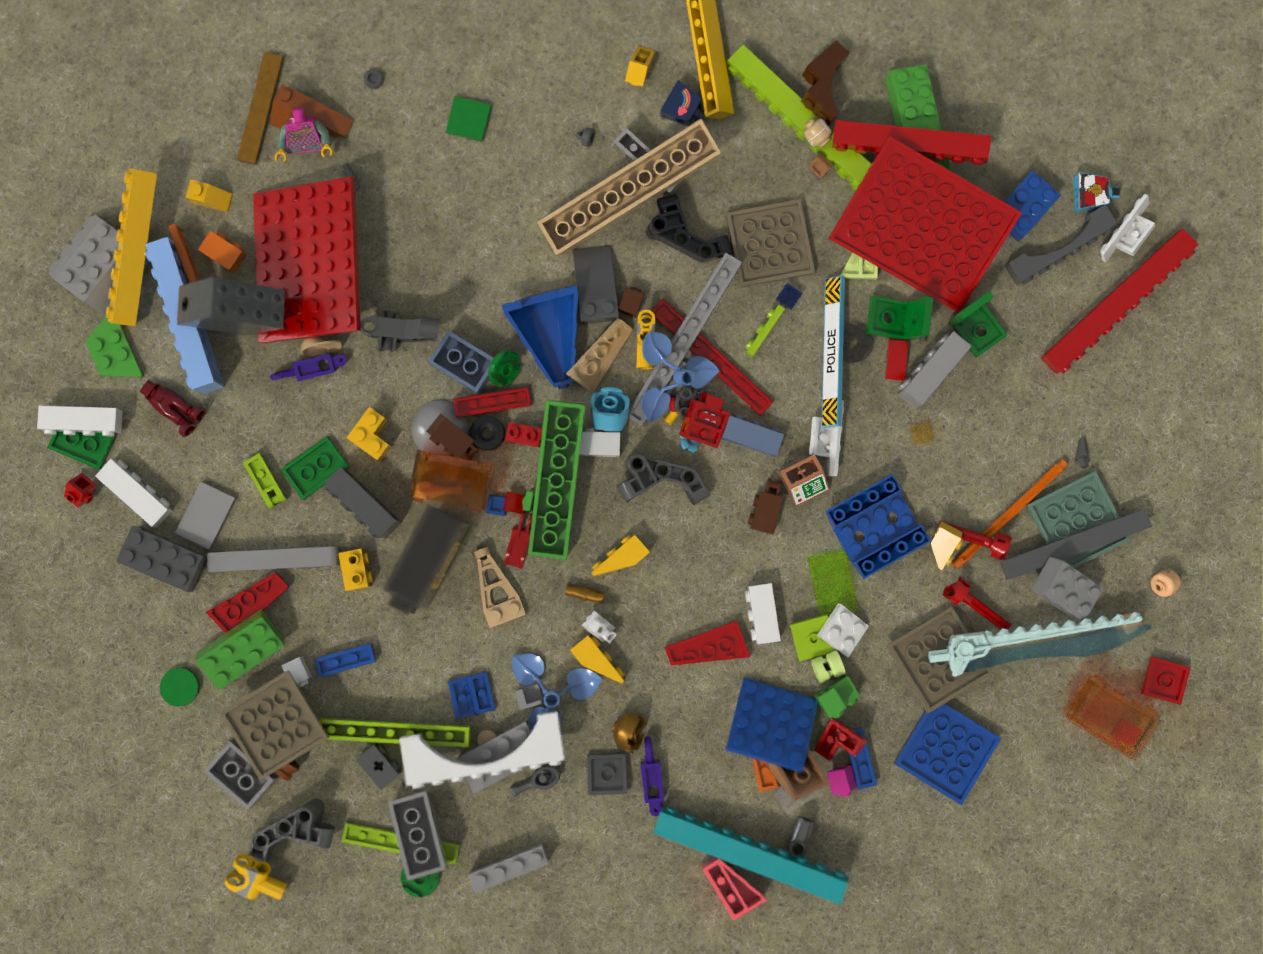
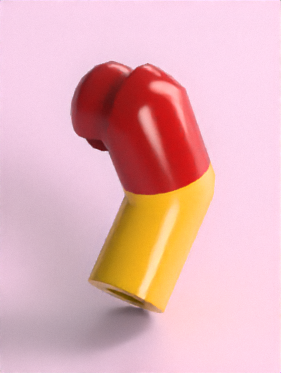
[664,396,679,425]

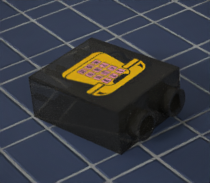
[383,505,472,615]

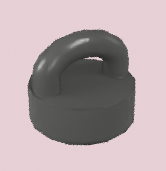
[575,127,595,147]

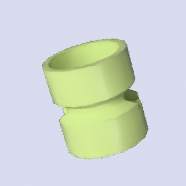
[811,651,846,684]

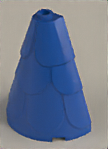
[502,285,578,389]

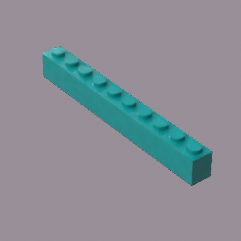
[653,806,849,905]

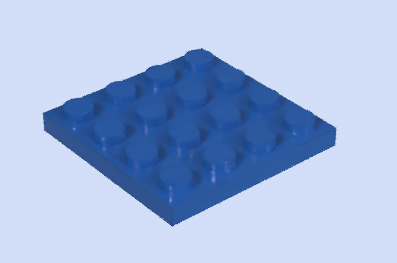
[725,678,818,773]
[894,704,1001,805]

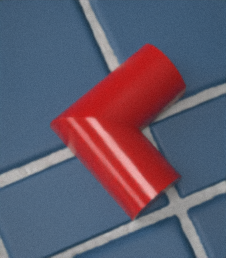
[814,718,867,761]

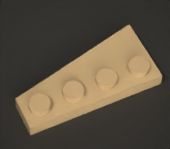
[566,318,633,393]

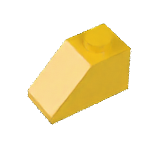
[625,46,655,87]
[185,179,233,212]

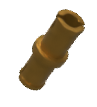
[564,583,605,605]

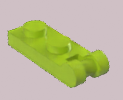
[243,453,287,509]

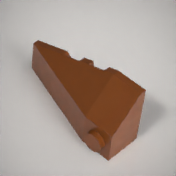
[270,84,354,138]

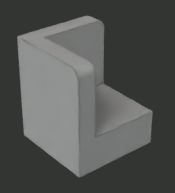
[515,684,543,710]

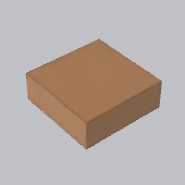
[808,153,834,180]

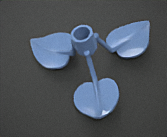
[641,331,719,422]
[512,653,602,731]

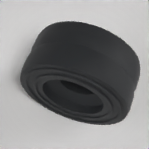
[470,415,505,451]

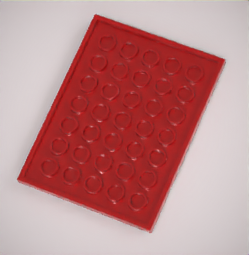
[828,135,1022,313]
[253,176,361,344]

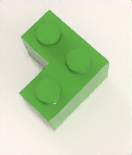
[813,675,860,719]

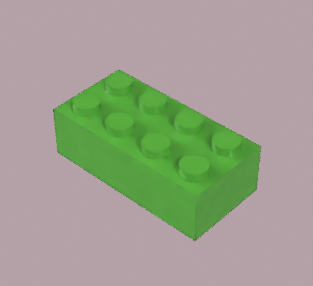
[195,609,285,690]

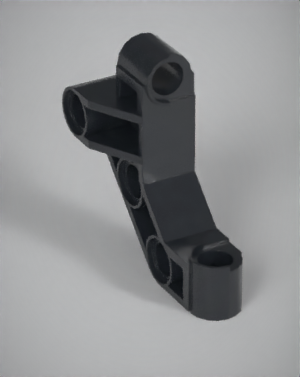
[646,193,733,263]

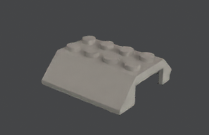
[48,214,149,316]

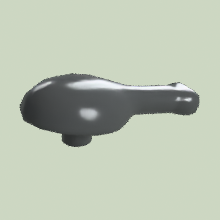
[510,766,560,797]

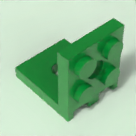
[949,291,1008,358]
[866,296,933,341]

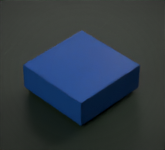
[486,494,506,517]

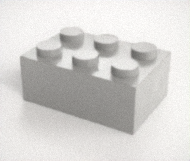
[1031,557,1103,621]
[204,739,279,810]

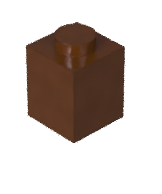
[618,287,644,318]

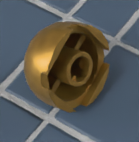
[612,713,647,754]

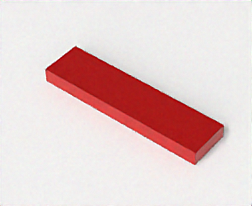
[453,387,532,418]

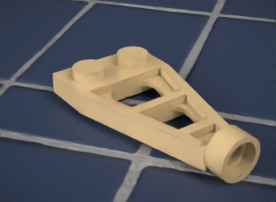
[474,547,526,628]

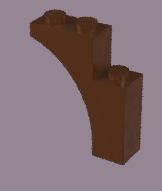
[801,40,850,126]

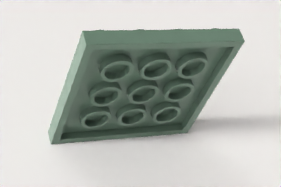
[1026,471,1131,568]

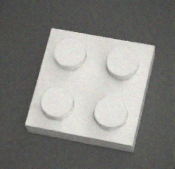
[817,603,869,658]

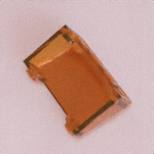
[408,450,494,513]

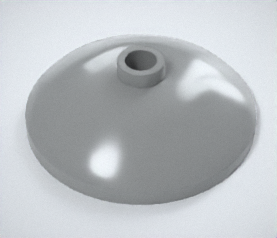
[411,400,469,457]

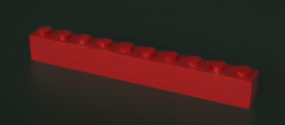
[1040,228,1199,374]

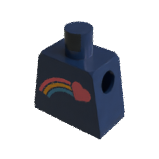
[660,80,706,126]

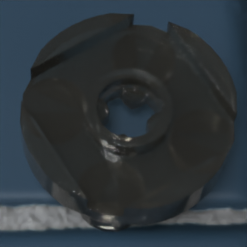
[843,324,874,363]

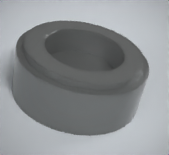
[364,69,383,89]

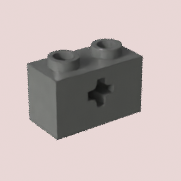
[356,743,401,790]

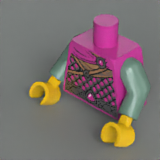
[275,107,335,163]

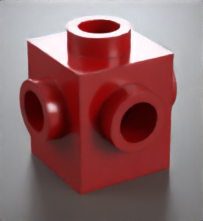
[64,473,97,508]

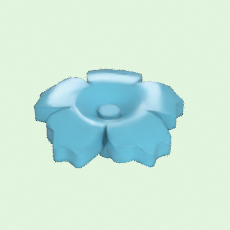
[680,436,701,453]

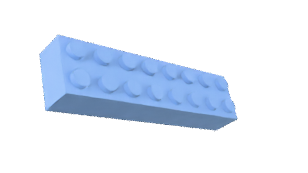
[145,237,224,394]

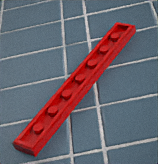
[651,299,773,416]

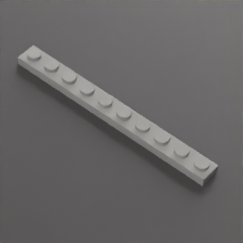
[628,253,742,426]

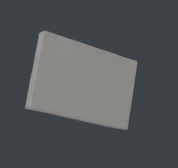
[175,482,236,550]

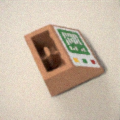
[778,454,830,507]

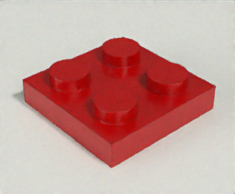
[1141,657,1190,705]

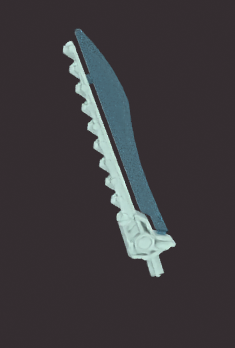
[928,612,1152,677]

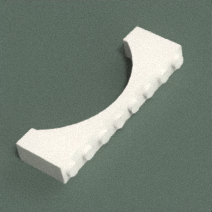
[399,711,565,788]

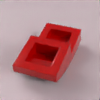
[885,339,908,381]

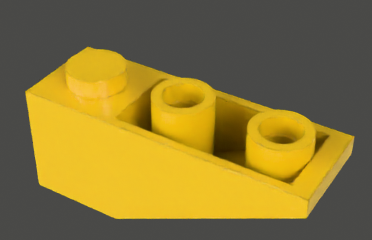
[591,535,650,576]
[570,635,625,684]

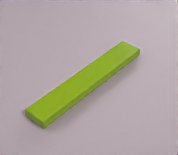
[341,822,460,864]

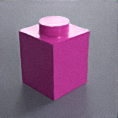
[827,765,857,797]

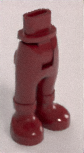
[140,380,206,437]

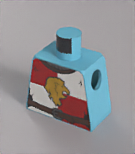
[1073,173,1120,213]

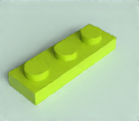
[745,305,785,358]

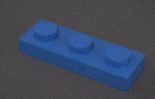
[314,643,377,678]
[848,727,877,790]

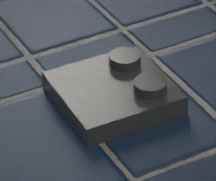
[587,754,627,795]

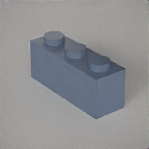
[721,414,784,457]

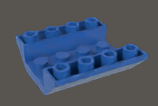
[825,474,931,579]

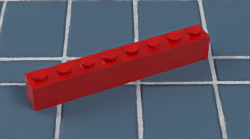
[832,120,992,166]

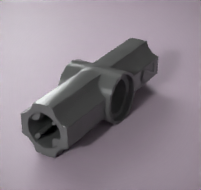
[787,816,814,857]

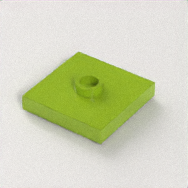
[789,614,836,662]

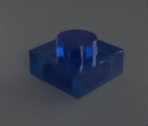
[776,283,803,310]

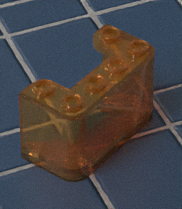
[1062,673,1162,762]

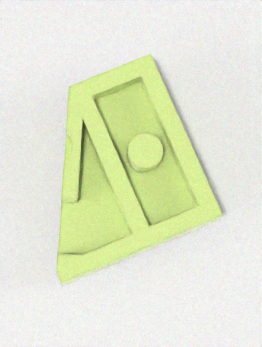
[840,252,878,280]

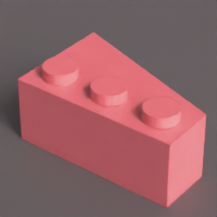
[701,857,767,921]

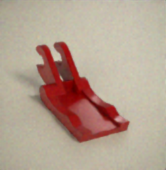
[503,511,533,569]

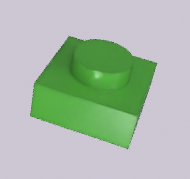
[522,491,535,512]

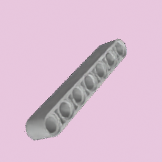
[207,546,340,572]

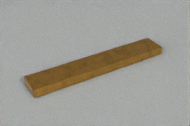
[237,52,284,165]

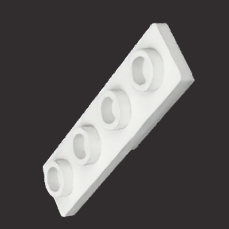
[1100,194,1155,262]
[809,400,844,477]

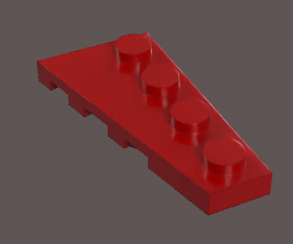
[206,573,290,633]
[664,621,750,666]

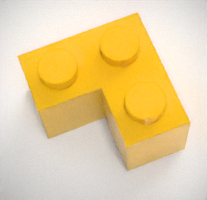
[346,407,392,462]

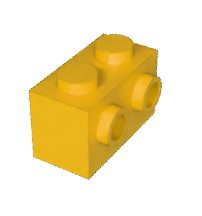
[338,549,373,591]

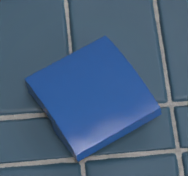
[447,672,495,719]

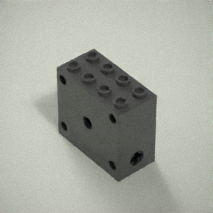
[177,277,285,336]

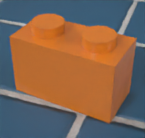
[198,231,246,273]

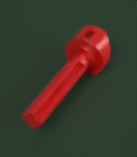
[937,520,1012,560]
[942,576,1011,630]

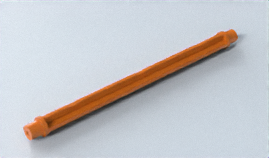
[951,459,1068,569]

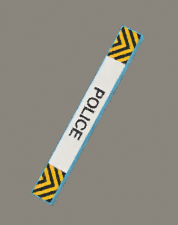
[822,276,845,428]

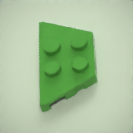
[85,317,144,378]

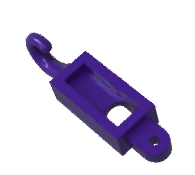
[270,352,347,381]
[640,736,664,816]

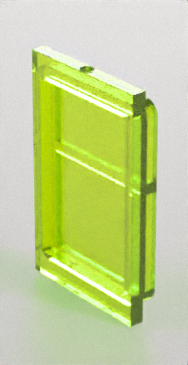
[807,550,858,617]

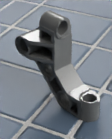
[361,310,440,352]
[617,455,710,505]
[248,798,335,863]

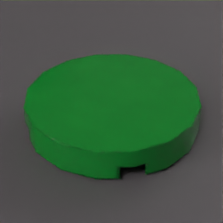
[488,349,521,387]
[159,667,200,707]
[401,867,440,897]

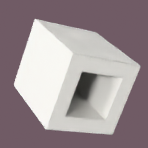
[281,656,312,687]

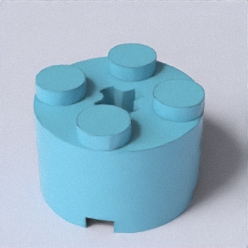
[590,387,630,432]

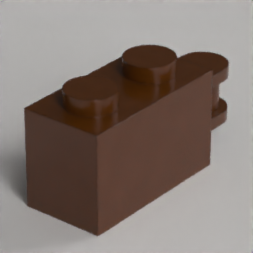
[426,413,479,461]
[748,478,783,535]

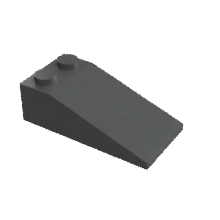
[573,246,619,325]

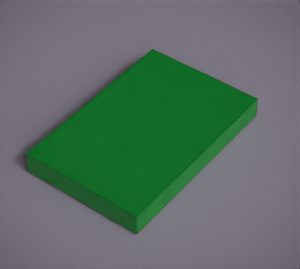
[47,432,116,470]
[281,436,350,500]

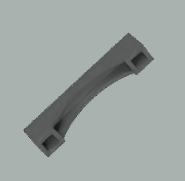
[1005,204,1118,285]

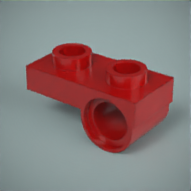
[505,422,543,448]

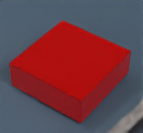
[503,491,525,514]

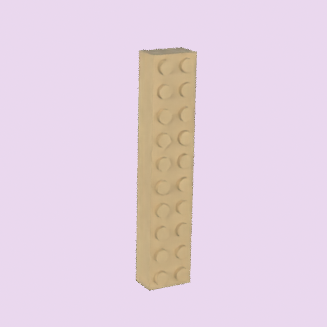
[537,119,723,256]

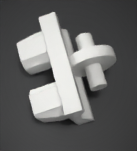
[582,611,617,643]

